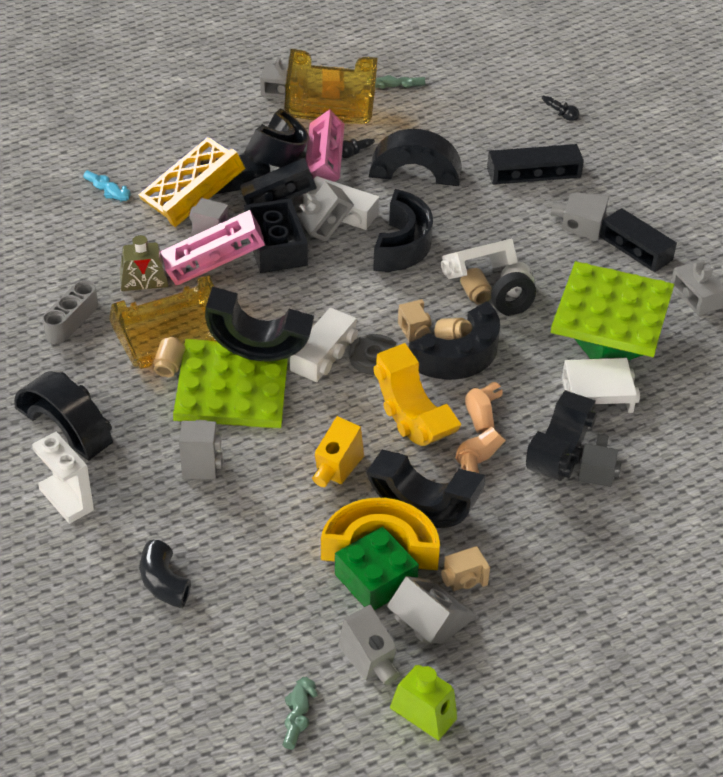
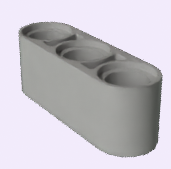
[43,280,98,344]

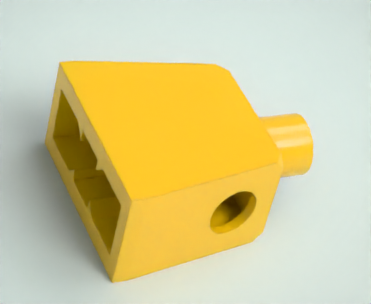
[312,416,364,487]

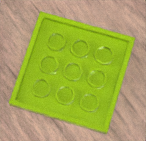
[550,261,674,357]
[173,339,288,428]

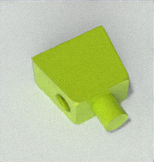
[390,665,457,741]

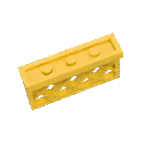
[139,137,245,227]

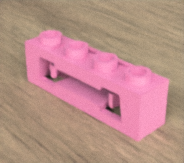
[306,110,345,182]
[161,210,265,285]

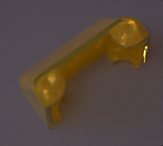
[284,49,378,124]
[109,275,217,369]

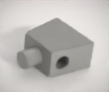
[551,192,609,241]
[338,605,400,685]

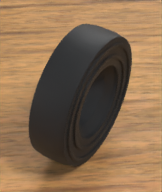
[491,272,536,316]

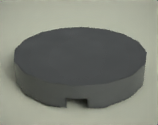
[349,334,396,375]

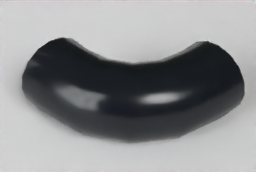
[139,539,191,609]

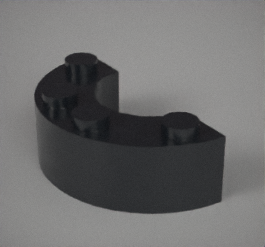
[244,108,309,168]
[369,129,462,186]
[373,189,433,273]
[205,286,314,362]
[409,301,500,380]
[14,371,113,461]
[526,390,597,481]
[366,449,485,528]

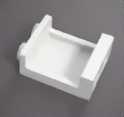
[441,238,518,279]
[562,358,640,413]
[32,432,94,524]

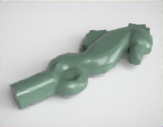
[371,75,425,89]
[282,676,318,750]

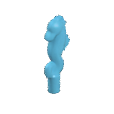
[83,170,131,202]

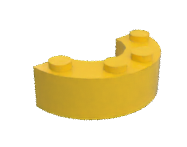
[373,343,461,446]
[321,498,440,570]

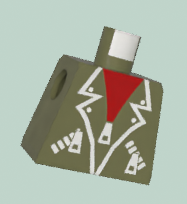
[120,235,169,291]

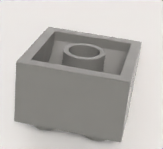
[387,577,477,645]

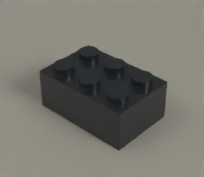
[244,198,308,273]

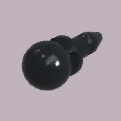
[542,95,580,121]
[342,138,375,158]

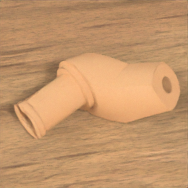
[465,382,503,433]
[455,426,506,473]

